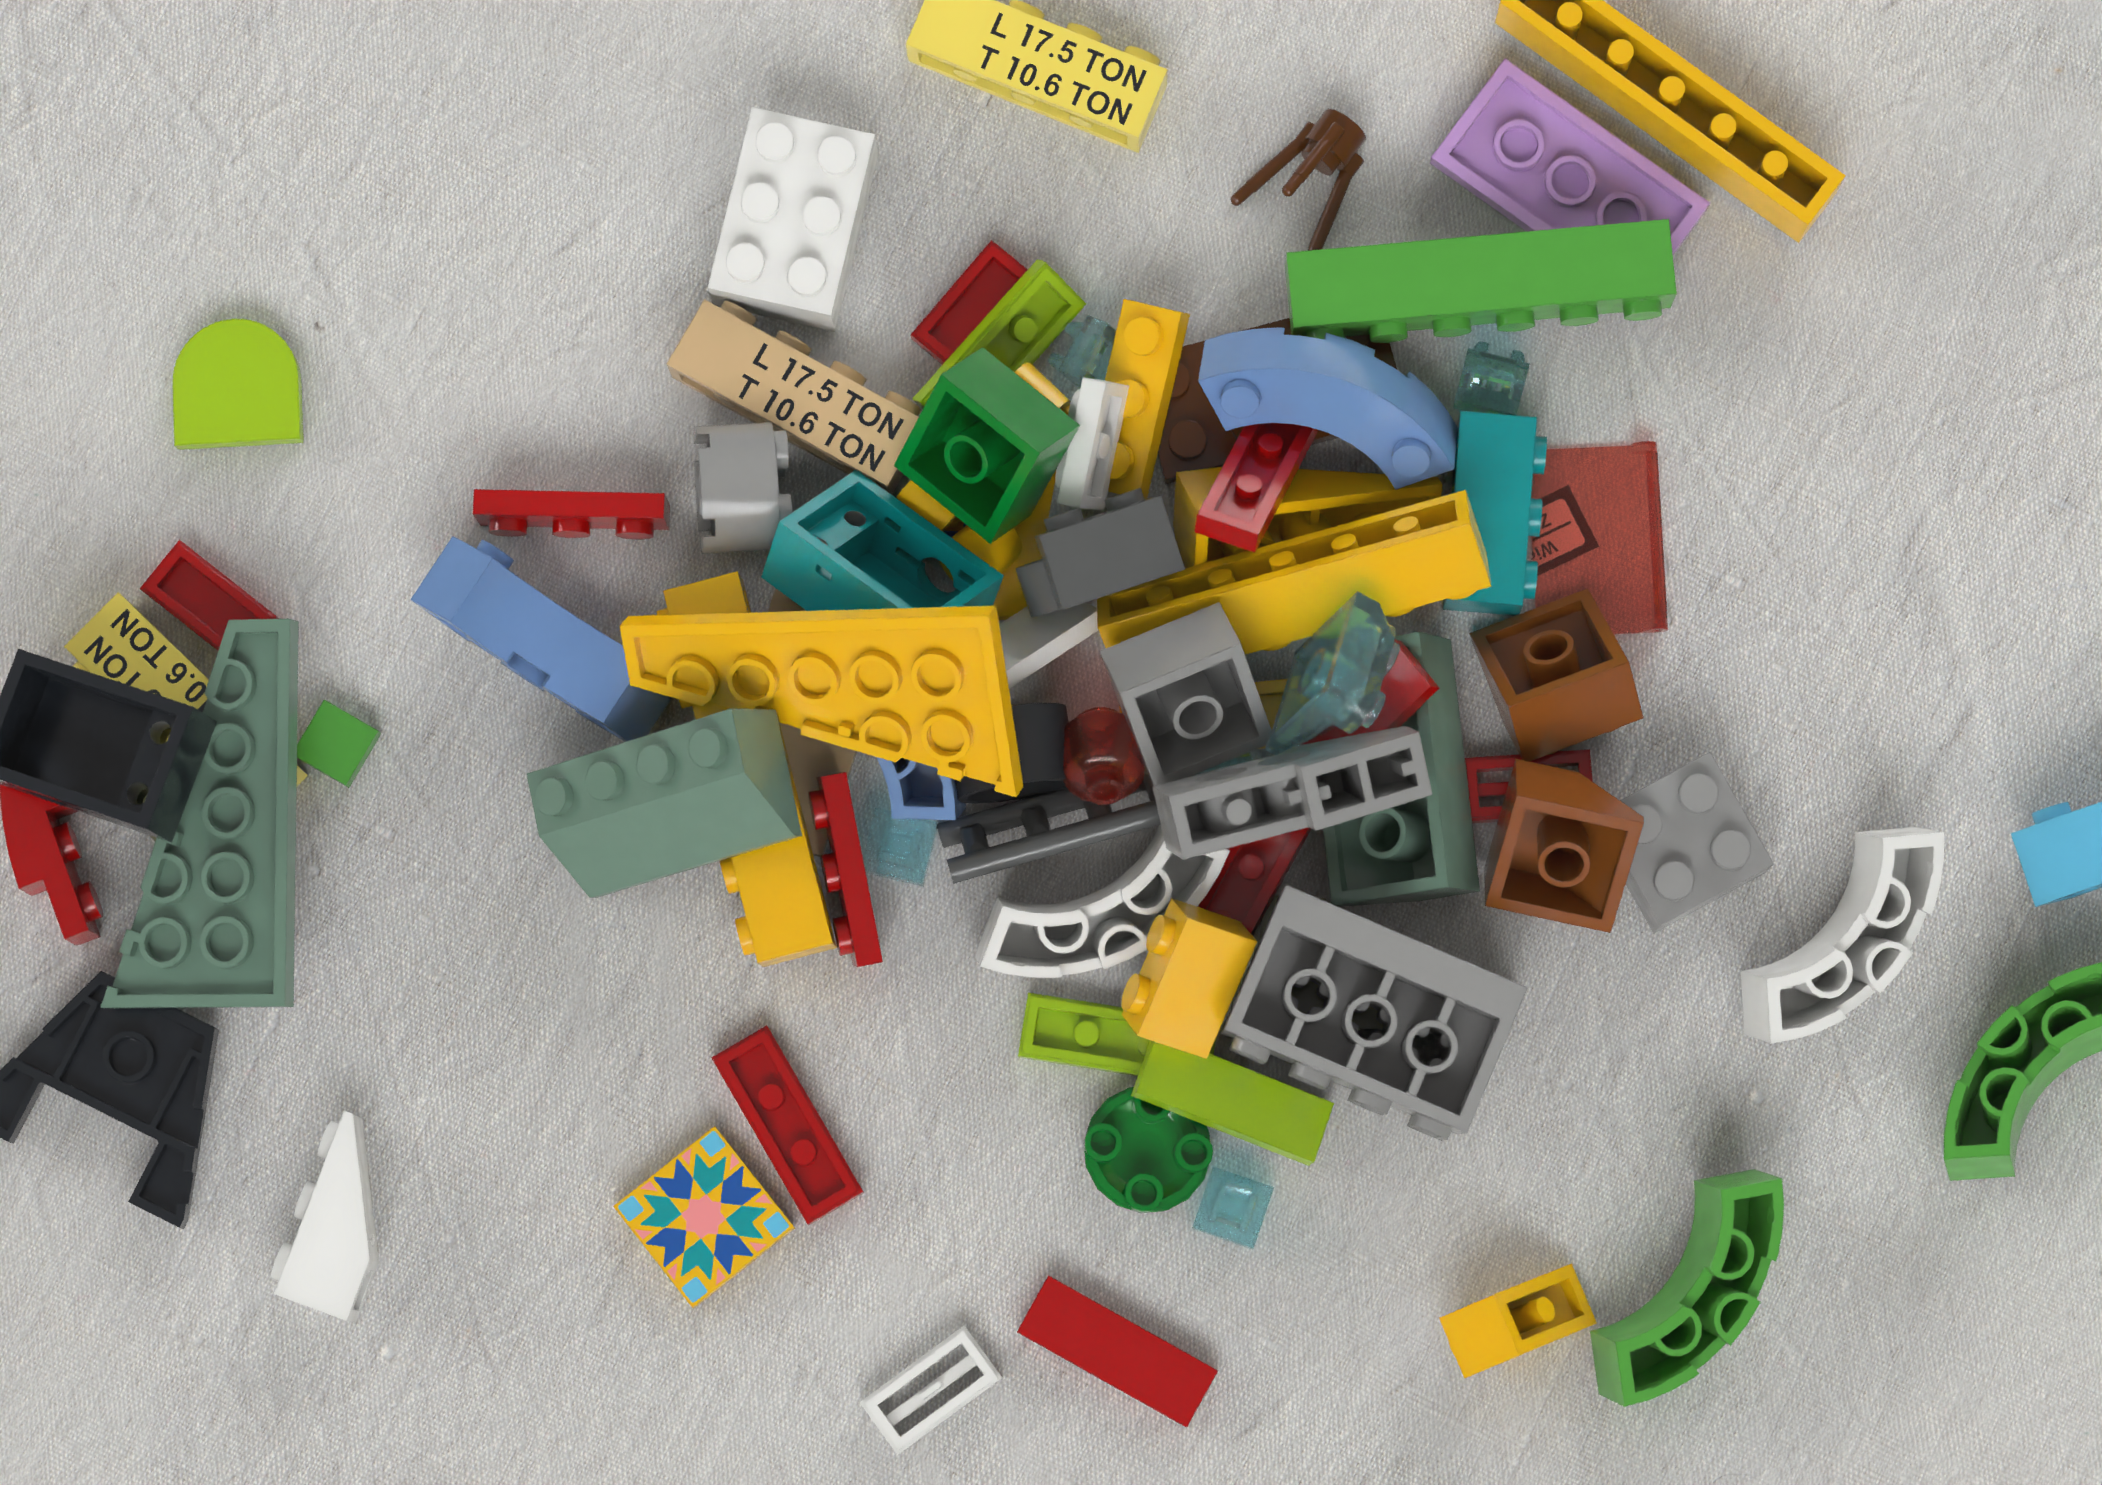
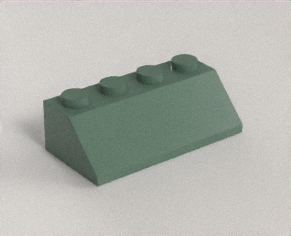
[1304,632,1480,907]
[527,708,802,898]

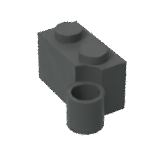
[1015,488,1185,617]

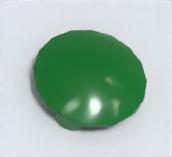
[1083,1087,1213,1213]

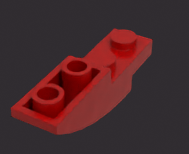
[0,785,103,946]

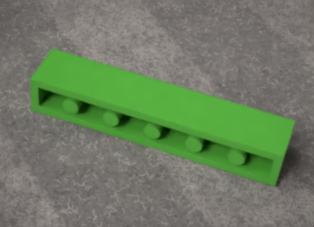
[1285,219,1677,343]

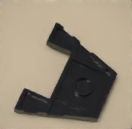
[0,971,219,1229]

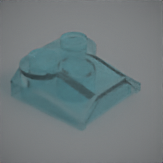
[1265,591,1400,755]

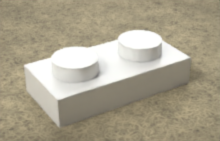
[1055,377,1129,510]

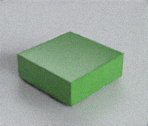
[297,700,381,788]

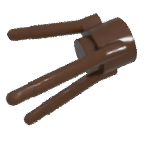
[1230,109,1366,251]

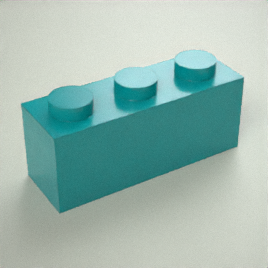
[1443,411,1547,616]

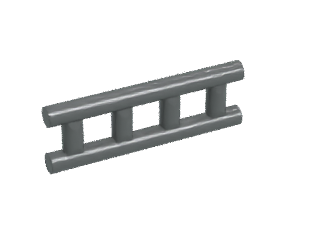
[936,765,1161,884]

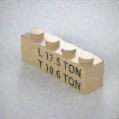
[667,299,921,495]

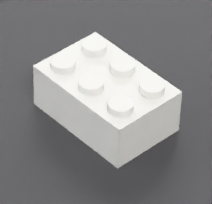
[707,107,879,332]

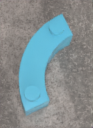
[2011,802,2102,907]

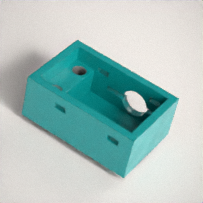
[761,470,1004,611]

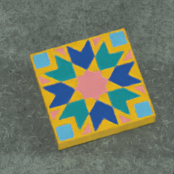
[613,1126,795,1308]

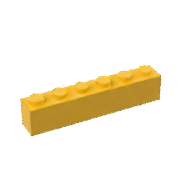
[1495,0,1846,243]
[1097,490,1491,655]
[657,571,837,967]

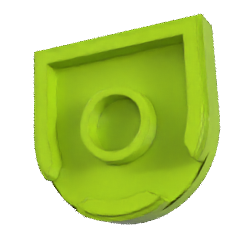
[172,319,304,450]

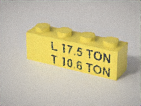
[906,0,1168,153]
[64,592,308,786]

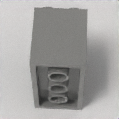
[1220,885,1528,1141]

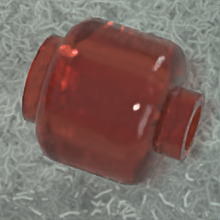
[1063,707,1145,805]

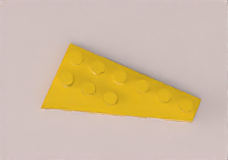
[620,606,1024,797]

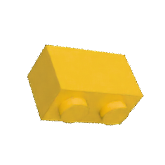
[1121,898,1257,1059]

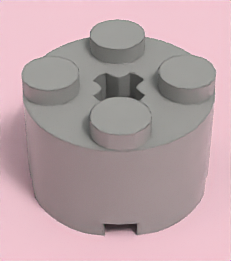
[694,422,792,554]

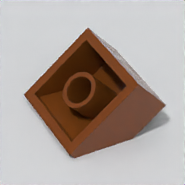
[1469,588,1644,761]
[1484,759,1644,933]

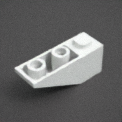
[271,1111,379,1323]

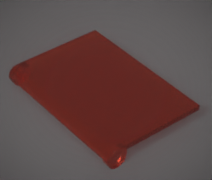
[1531,441,1668,635]

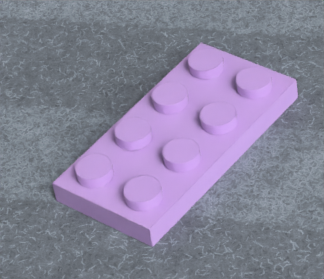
[1430,59,1710,255]

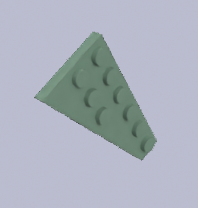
[100,619,299,1008]

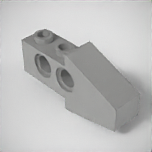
[1152,726,1433,860]

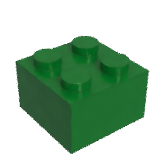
[894,347,1080,544]

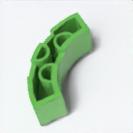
[1944,962,2102,1181]
[1590,1169,1784,1407]

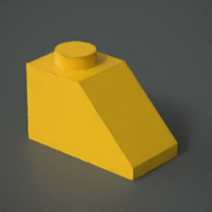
[1439,1263,1597,1379]

